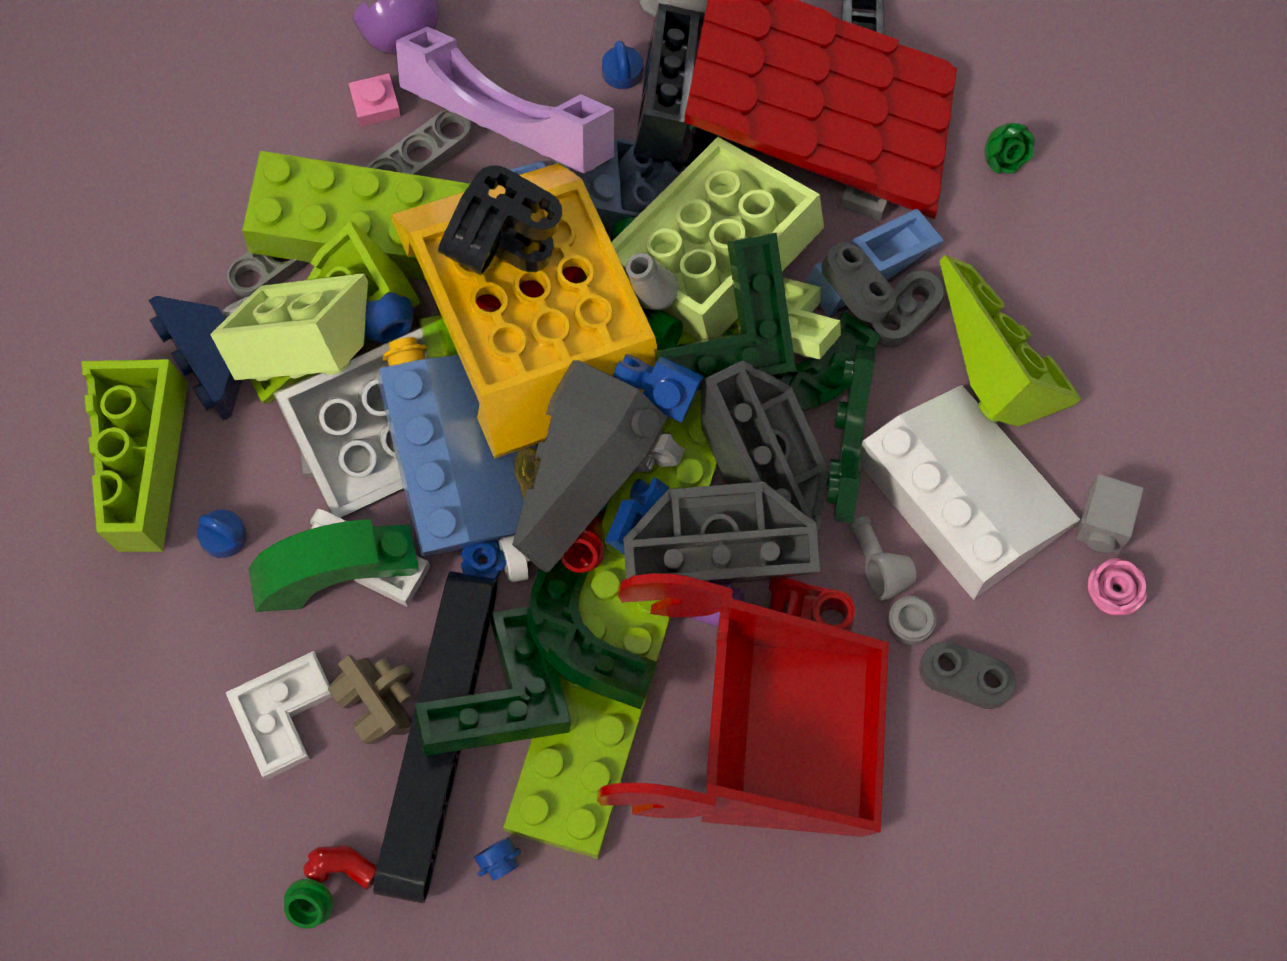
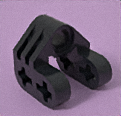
[438,165,562,276]

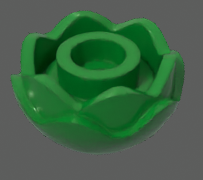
[984,122,1035,174]

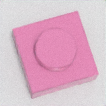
[348,73,401,127]

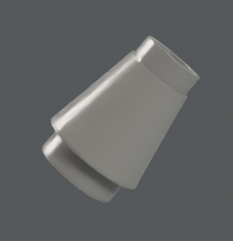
[626,253,678,310]

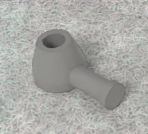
[849,516,916,601]

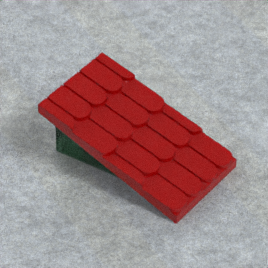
[685,0,957,219]

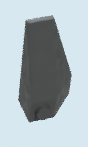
[512,360,668,572]

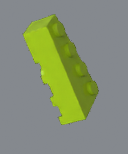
[81,359,188,552]

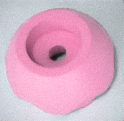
[1088,558,1147,616]

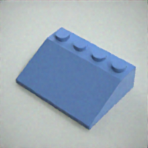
[378,355,540,558]

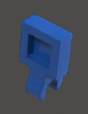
[613,354,704,423]
[605,478,669,554]

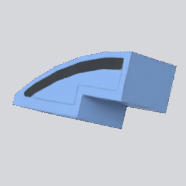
[805,209,944,318]

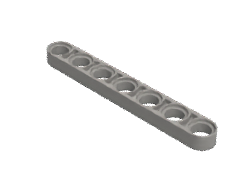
[227,109,473,299]

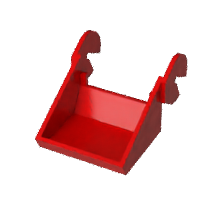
[597,573,889,837]

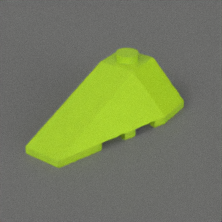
[250,221,420,404]
[939,255,1081,427]

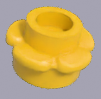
[383,337,428,366]

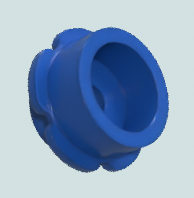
[461,540,506,579]
[474,837,521,881]

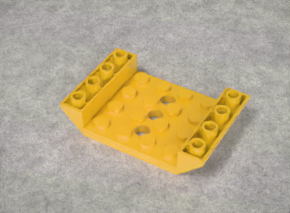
[391,163,657,459]

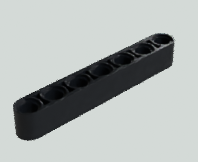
[373,571,497,903]

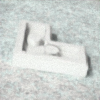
[225,651,333,781]

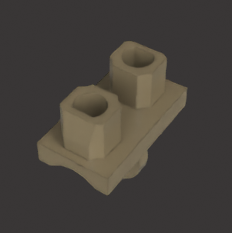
[328,655,413,744]

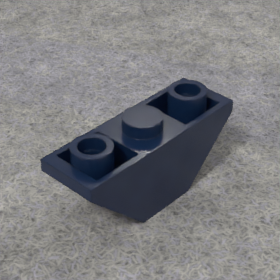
[148,296,242,421]

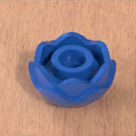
[364,292,414,343]

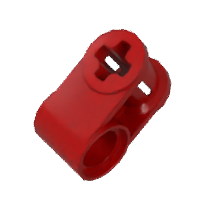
[768,578,855,632]

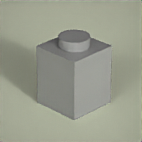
[1075,474,1144,553]

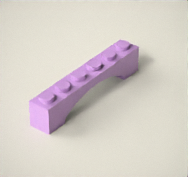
[396,26,614,174]

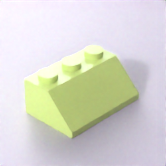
[210,273,368,381]

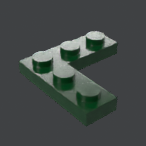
[654,233,796,390]
[415,607,571,756]

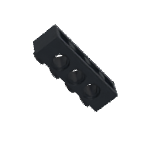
[634,3,700,162]

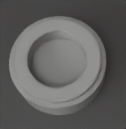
[887,596,936,646]

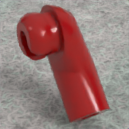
[303,846,377,890]

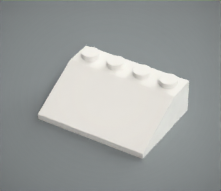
[273,318,458,518]
[860,385,1081,600]

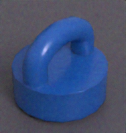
[602,41,643,89]
[197,509,246,558]

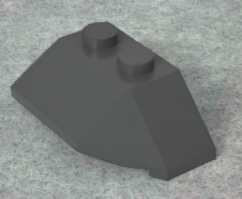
[701,360,829,532]
[623,482,821,584]

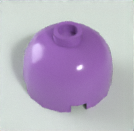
[353,0,439,55]

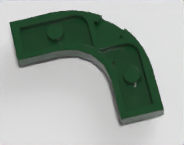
[723,311,881,411]
[826,345,875,524]
[527,559,657,710]

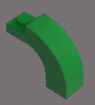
[248,519,419,612]

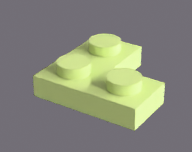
[739,277,841,359]

